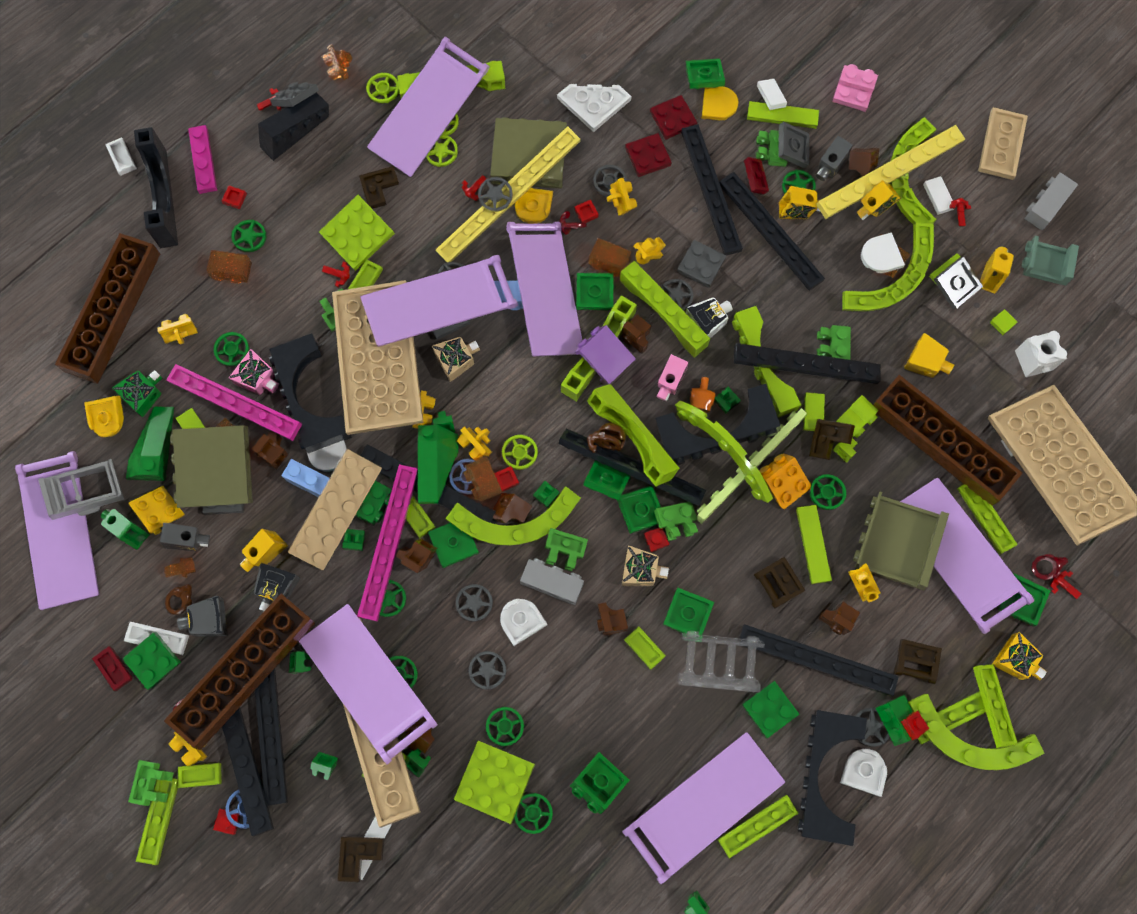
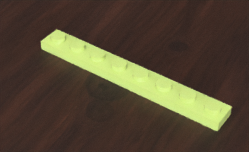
[697,408,807,524]

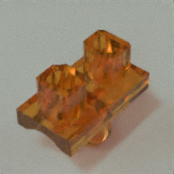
[322,44,352,80]

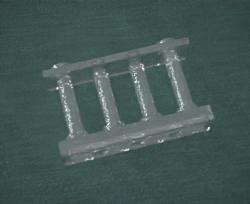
[677,631,764,692]

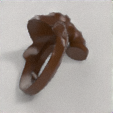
[587,430,621,453]
[165,584,192,615]

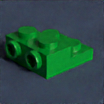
[355,481,392,526]
[570,752,630,815]

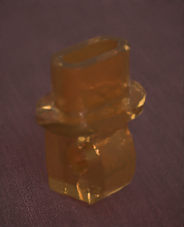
[164,557,196,578]

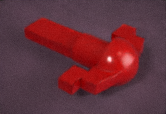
[257,88,281,111]
[461,175,487,201]
[949,198,971,227]
[322,261,350,287]
[1050,570,1082,599]

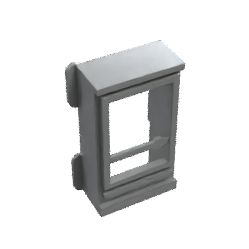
[38,459,124,520]

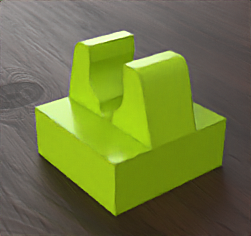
[833,438,858,463]

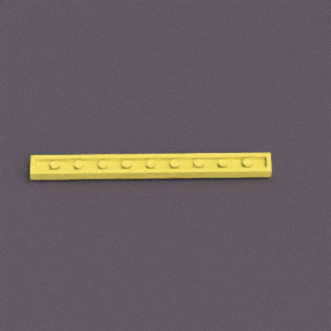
[816,125,965,219]
[436,126,580,262]

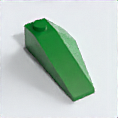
[126,406,174,481]
[418,425,459,504]

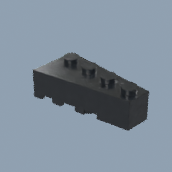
[258,92,329,161]

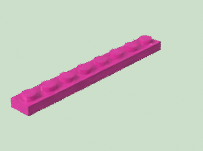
[167,364,302,441]
[357,464,418,622]

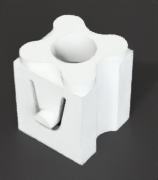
[1015,331,1067,377]

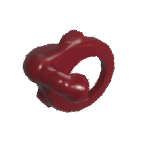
[559,211,587,235]
[1031,554,1068,580]

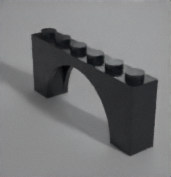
[134,127,178,248]
[269,333,352,454]
[655,384,780,465]
[797,710,867,846]

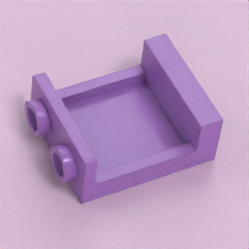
[575,325,636,385]

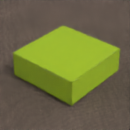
[990,309,1018,335]

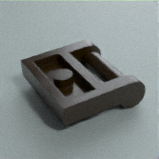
[754,557,806,609]
[894,639,942,684]

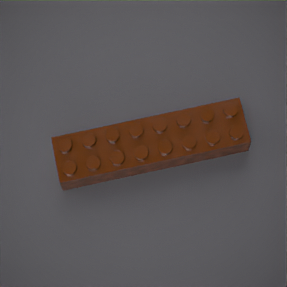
[55,233,160,384]
[873,375,1022,506]
[164,594,315,750]

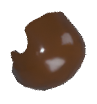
[599,423,626,451]

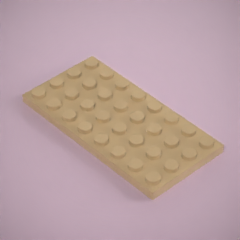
[332,280,424,435]
[988,385,1137,546]

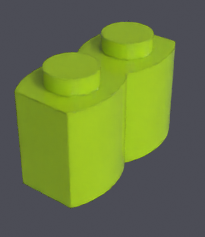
[836,395,879,438]

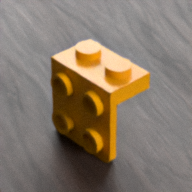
[759,453,811,509]

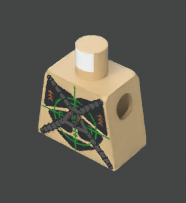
[432,337,480,382]
[622,546,669,586]

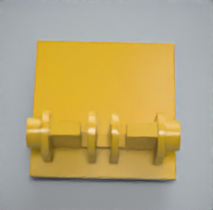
[128,486,185,535]

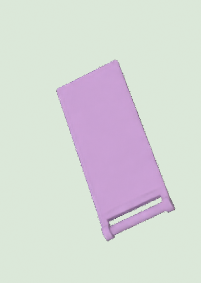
[367,37,490,177]
[507,222,582,357]
[361,255,518,347]
[15,451,99,610]
[900,478,1034,634]
[299,604,438,765]
[622,733,785,884]

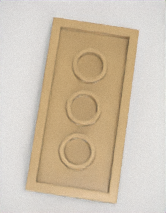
[978,107,1028,180]

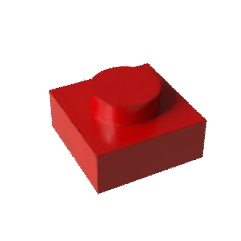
[221,186,247,209]
[574,200,599,223]
[494,466,519,492]
[644,528,669,552]
[901,711,929,740]
[213,809,241,835]

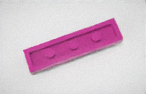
[188,125,217,194]

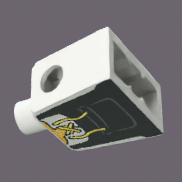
[686,298,733,338]

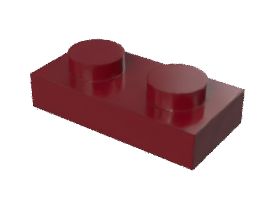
[744,157,769,195]
[92,646,133,691]

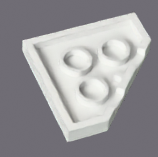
[557,84,632,132]

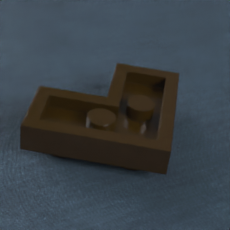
[359,166,399,209]
[809,419,855,460]
[338,837,384,882]

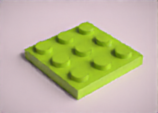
[319,195,395,271]
[454,741,535,824]

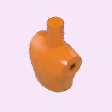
[690,377,715,413]

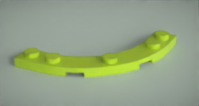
[889,117,937,225]
[842,223,934,311]
[675,401,773,503]
[445,486,581,545]
[909,694,1045,770]

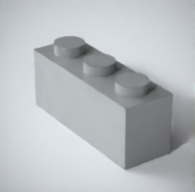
[1024,172,1078,231]
[520,559,584,605]

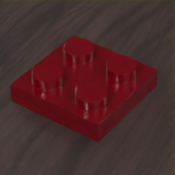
[650,95,697,140]
[625,133,672,177]

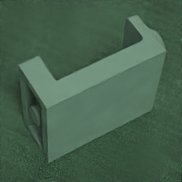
[1022,236,1079,286]

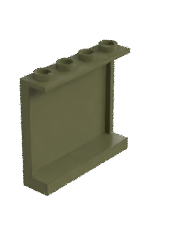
[490,117,567,189]
[170,425,253,508]
[853,492,949,591]

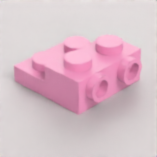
[832,64,878,112]

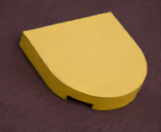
[701,87,738,120]
[515,188,553,224]
[84,396,124,437]

